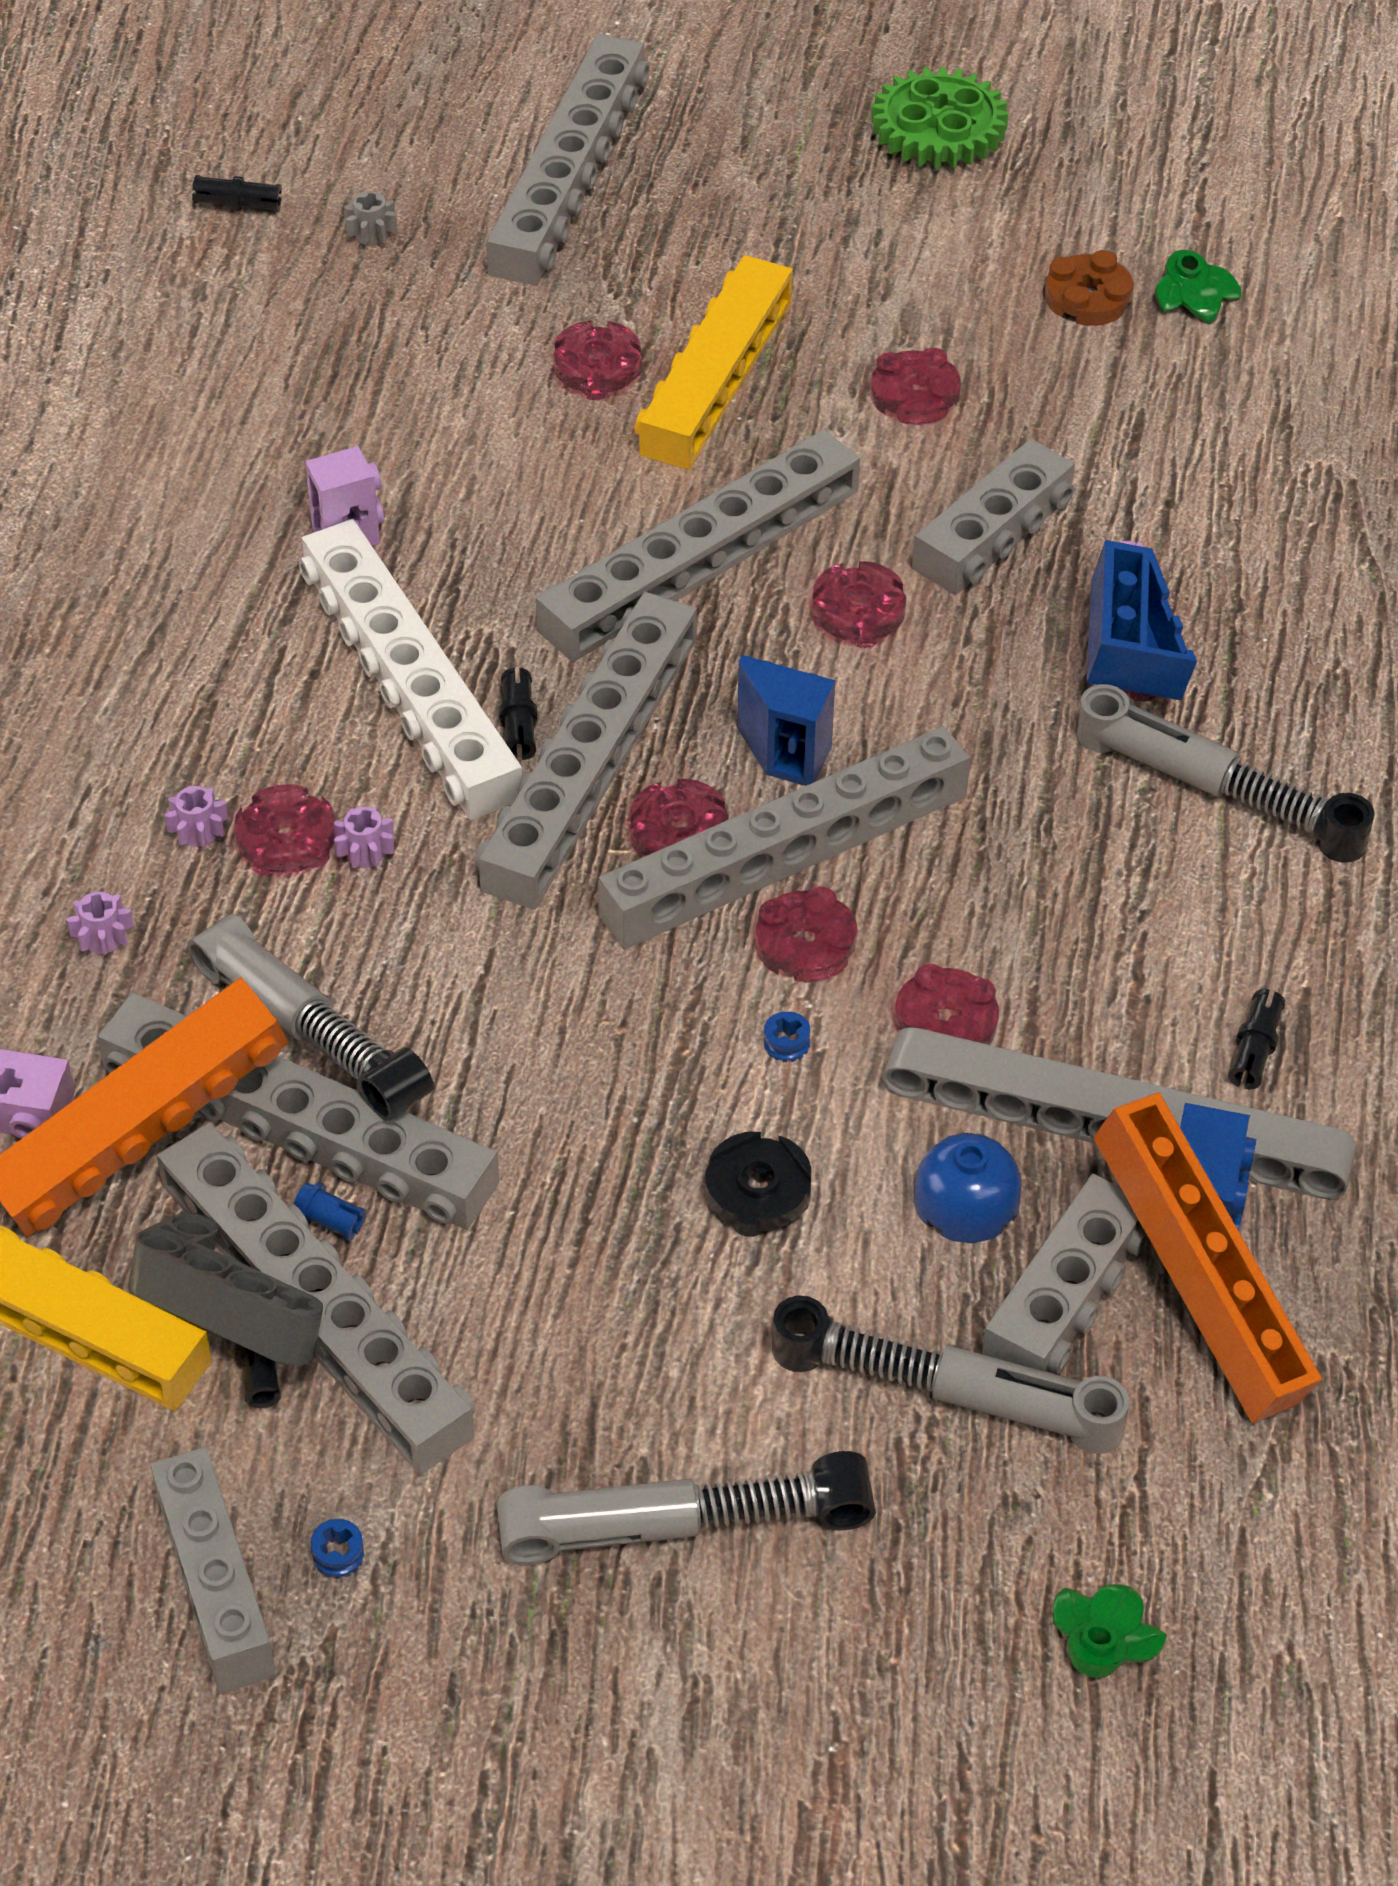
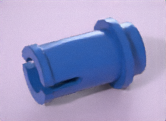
[294,1182,366,1241]

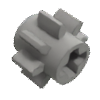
[343,191,397,246]

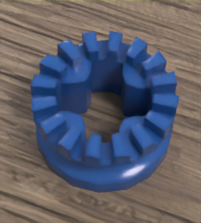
[764,1012,810,1062]
[311,1519,364,1579]

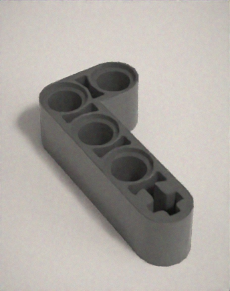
[128,1213,323,1366]

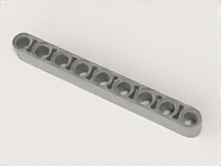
[882,1027,1356,1199]

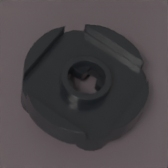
[705,1131,812,1237]

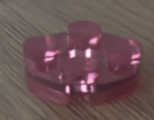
[553,321,642,400]
[871,348,961,425]
[812,561,906,648]
[631,779,729,856]
[234,784,335,875]
[755,886,858,983]
[894,964,999,1045]

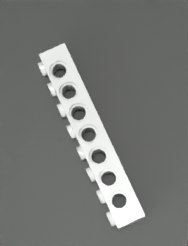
[299,519,522,821]

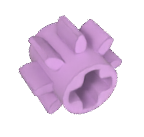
[164,786,228,847]
[334,807,395,868]
[67,891,134,955]

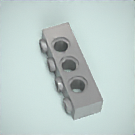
[912,438,1075,596]
[982,1173,1149,1374]
[150,1447,276,1694]

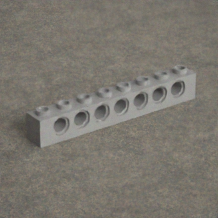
[486,34,650,286]
[536,429,860,663]
[475,591,697,910]
[598,726,970,950]
[97,992,499,1230]
[157,1122,475,1475]

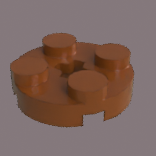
[1045,250,1134,326]

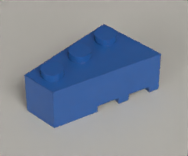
[1087,540,1197,701]

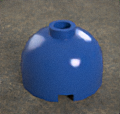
[913,1133,1022,1243]

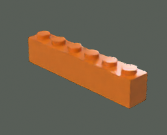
[0,977,289,1238]
[1093,1092,1323,1424]

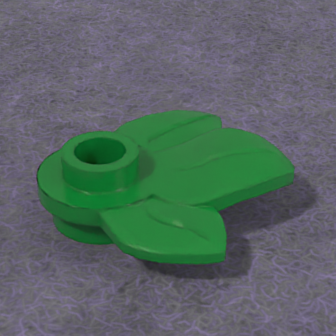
[1155,250,1241,324]
[1052,1584,1167,1678]

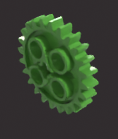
[872,67,1009,169]

